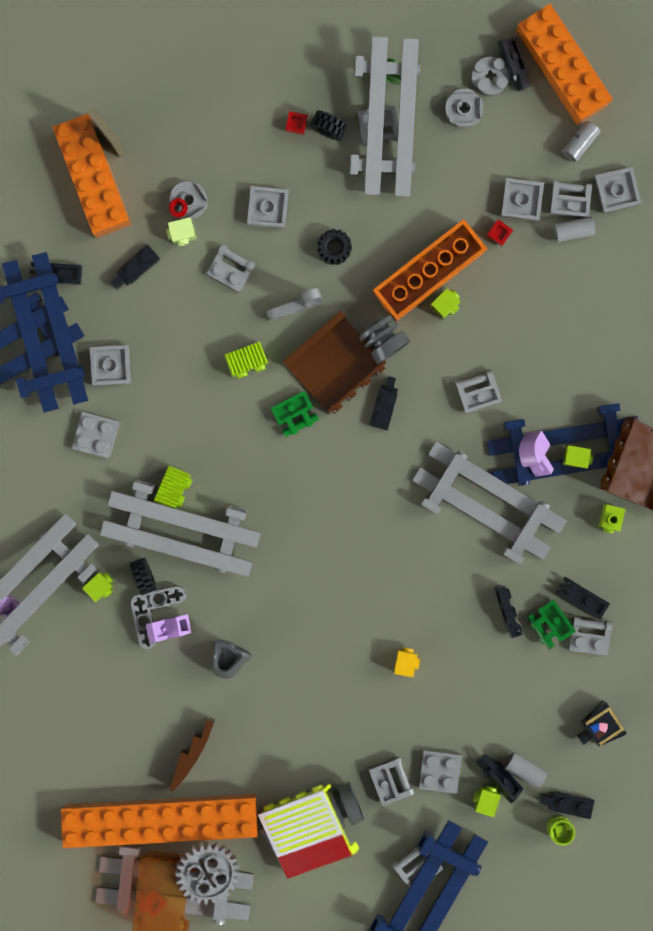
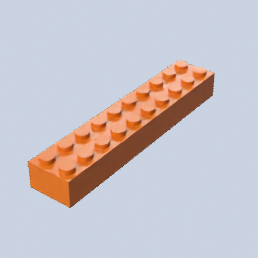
[61,794,258,848]

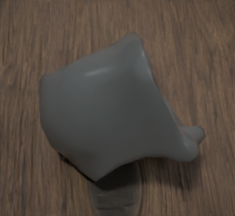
[211,639,251,679]

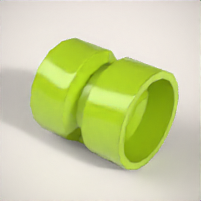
[546,815,575,845]

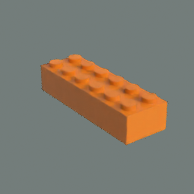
[515,4,613,126]
[53,113,132,238]
[372,219,487,323]

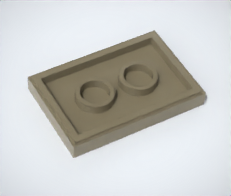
[88,109,125,157]

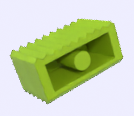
[224,341,268,379]
[154,465,193,509]

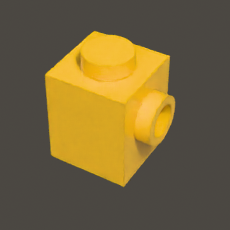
[394,647,420,677]

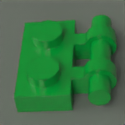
[271,391,319,437]
[527,599,576,650]

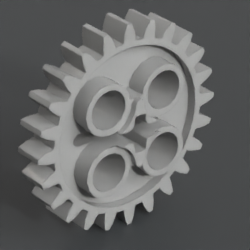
[175,841,239,904]

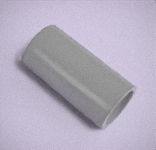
[562,120,601,163]
[553,217,596,243]
[504,752,547,789]

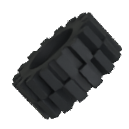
[310,110,347,141]
[317,229,352,265]
[130,558,157,595]

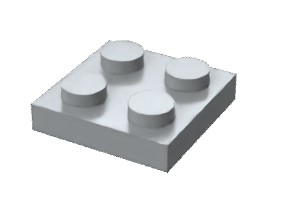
[594,167,642,214]
[501,178,544,222]
[247,186,289,229]
[90,345,131,386]
[72,412,120,459]
[418,749,462,794]

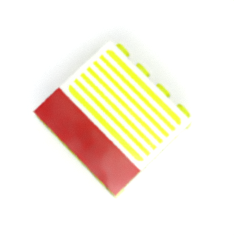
[258,784,359,879]

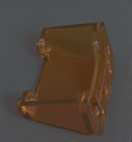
[133,850,195,931]

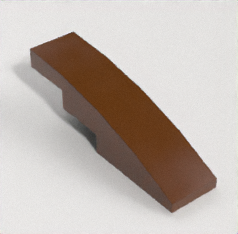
[170,717,215,791]

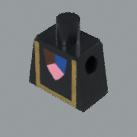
[577,701,627,747]

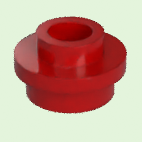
[169,198,188,218]

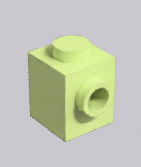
[166,217,196,246]

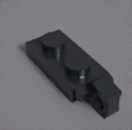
[498,37,530,92]
[111,244,161,289]
[369,376,398,431]
[494,585,523,638]
[476,754,524,804]
[539,791,595,819]

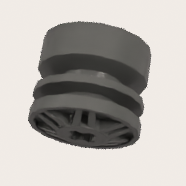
[359,315,410,365]
[328,782,364,829]

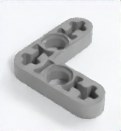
[266,288,322,321]
[131,586,186,649]

